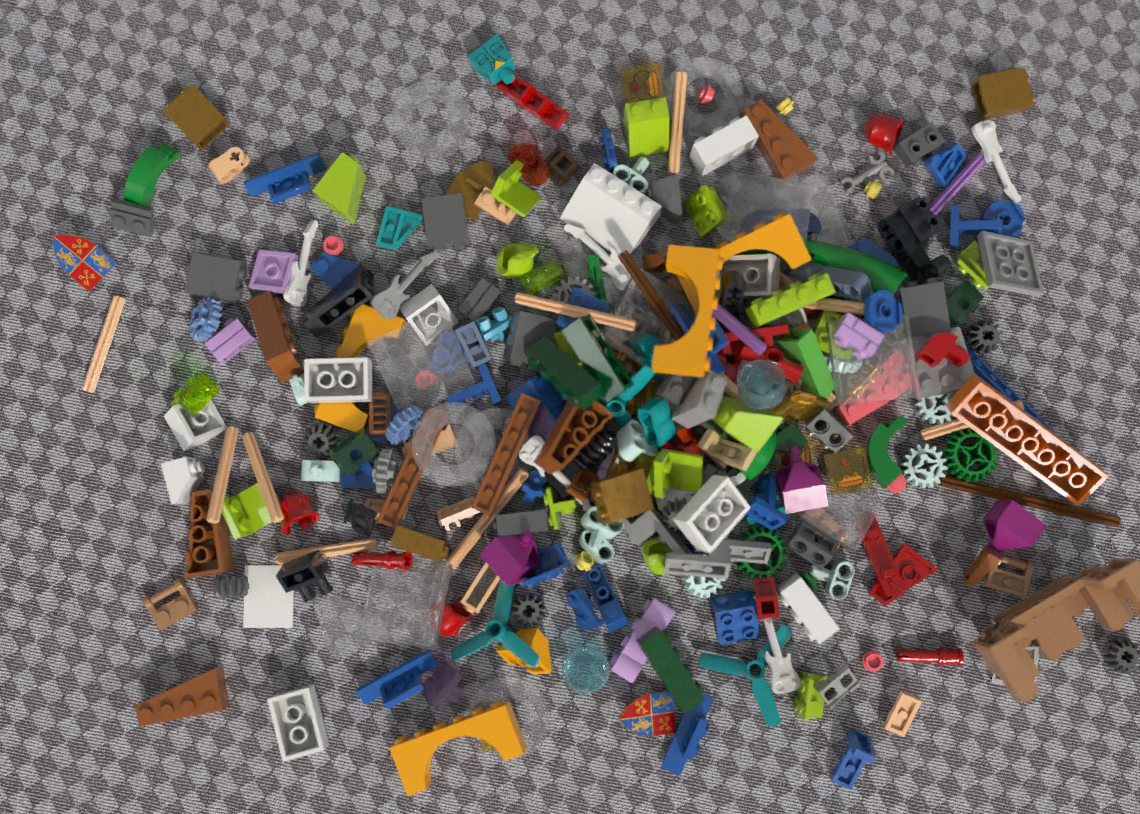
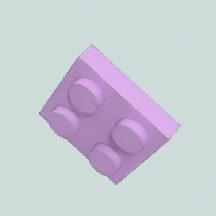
[249,250,298,294]

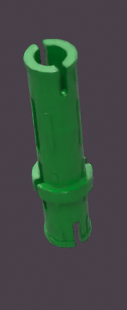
[586,255,610,314]

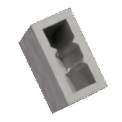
[671,370,727,428]

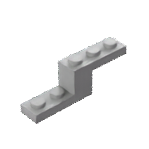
[623,507,693,555]
[664,539,771,579]

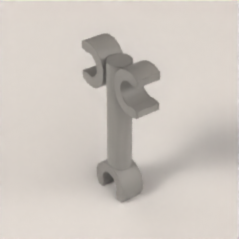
[839,151,895,194]

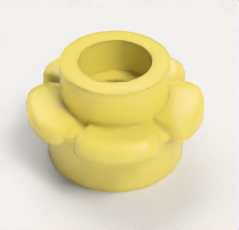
[776,97,794,115]
[864,179,882,199]
[575,551,594,571]

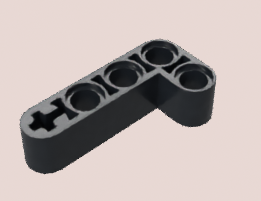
[878,213,951,284]
[716,270,744,333]

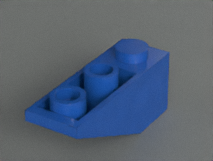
[582,563,628,633]

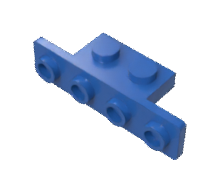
[243,153,326,204]
[670,304,730,374]
[356,650,438,709]
[661,693,713,776]

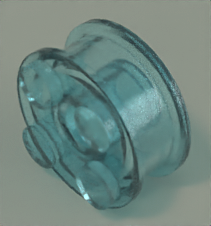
[737,360,785,409]
[563,645,609,694]

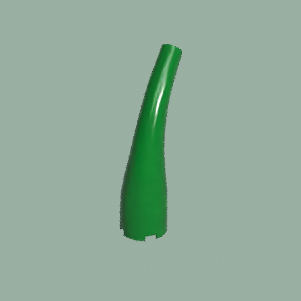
[740,239,908,297]

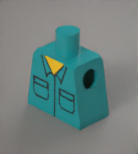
[467,34,515,84]

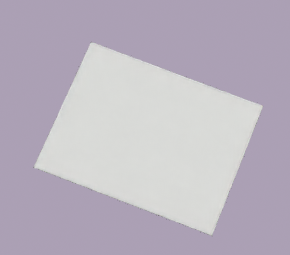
[243,565,294,628]

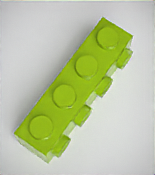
[746,273,836,329]

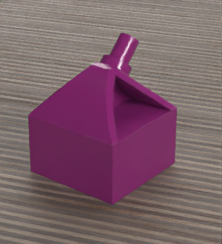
[776,447,828,514]
[982,500,1046,551]
[480,530,540,586]

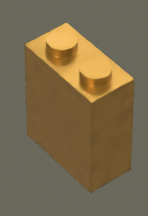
[971,67,1034,121]
[163,84,231,151]
[590,468,654,524]
[390,525,450,562]

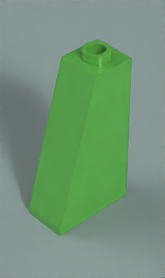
[774,328,836,400]

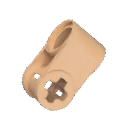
[208,147,250,184]

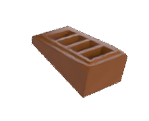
[643,252,668,273]
[369,393,390,434]
[566,466,599,503]
[963,545,1003,588]

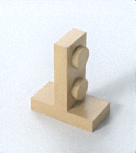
[697,429,756,471]

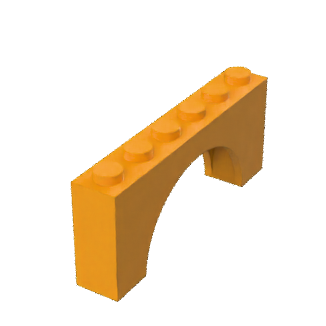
[677,212,812,314]
[652,245,723,378]
[314,304,407,435]
[390,700,528,796]

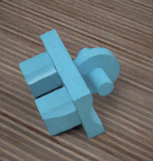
[476,307,512,343]

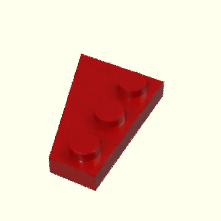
[867,544,939,606]

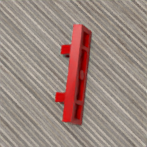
[723,324,789,354]
[853,513,906,598]

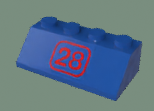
[505,374,566,442]

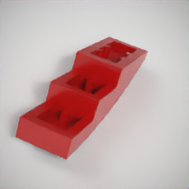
[493,74,569,131]

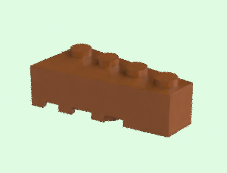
[740,99,819,184]
[247,291,304,383]
[534,400,614,474]
[184,489,234,579]
[135,665,230,727]

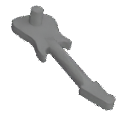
[371,252,439,320]

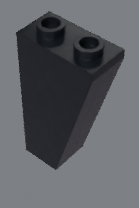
[303,264,374,338]

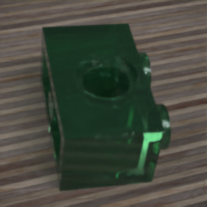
[946,280,984,328]
[329,427,380,476]

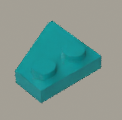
[376,206,424,251]

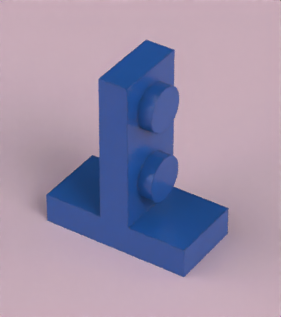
[950,205,1002,250]
[446,363,502,408]
[745,472,787,530]
[831,728,876,790]

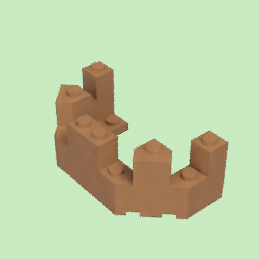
[973,557,1140,703]

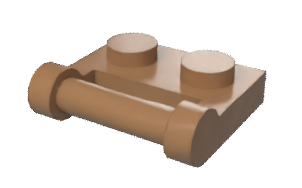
[983,552,1034,598]
[142,577,199,631]

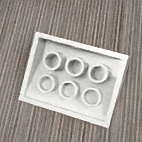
[560,163,661,255]

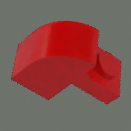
[915,333,971,368]
[754,577,780,620]

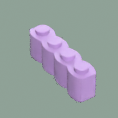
[609,597,675,683]

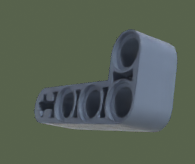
[790,262,873,315]

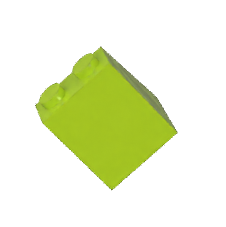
[623,97,669,159]
[312,152,366,225]
[711,397,783,453]

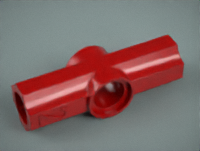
[738,343,804,383]

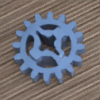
[188,296,222,341]
[385,405,425,445]

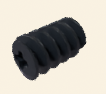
[574,426,618,472]

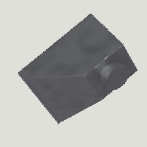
[647,175,682,225]

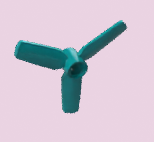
[562,364,656,429]
[451,579,540,668]
[699,625,792,727]

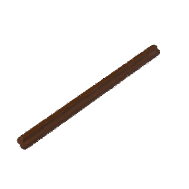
[618,250,729,397]
[939,476,1121,527]

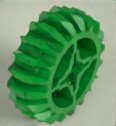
[942,427,1000,482]
[734,525,789,580]

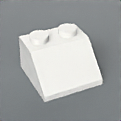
[399,284,459,346]
[164,394,227,451]
[161,457,205,504]

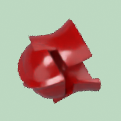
[863,111,903,156]
[660,427,703,456]
[279,491,320,536]
[428,590,473,637]

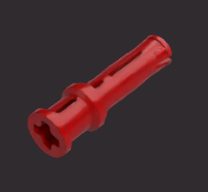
[352,551,413,570]
[896,647,964,667]

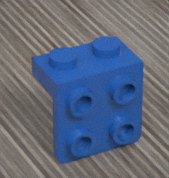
[556,288,610,330]
[519,542,570,588]
[710,590,759,645]

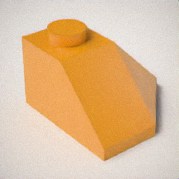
[496,627,552,674]

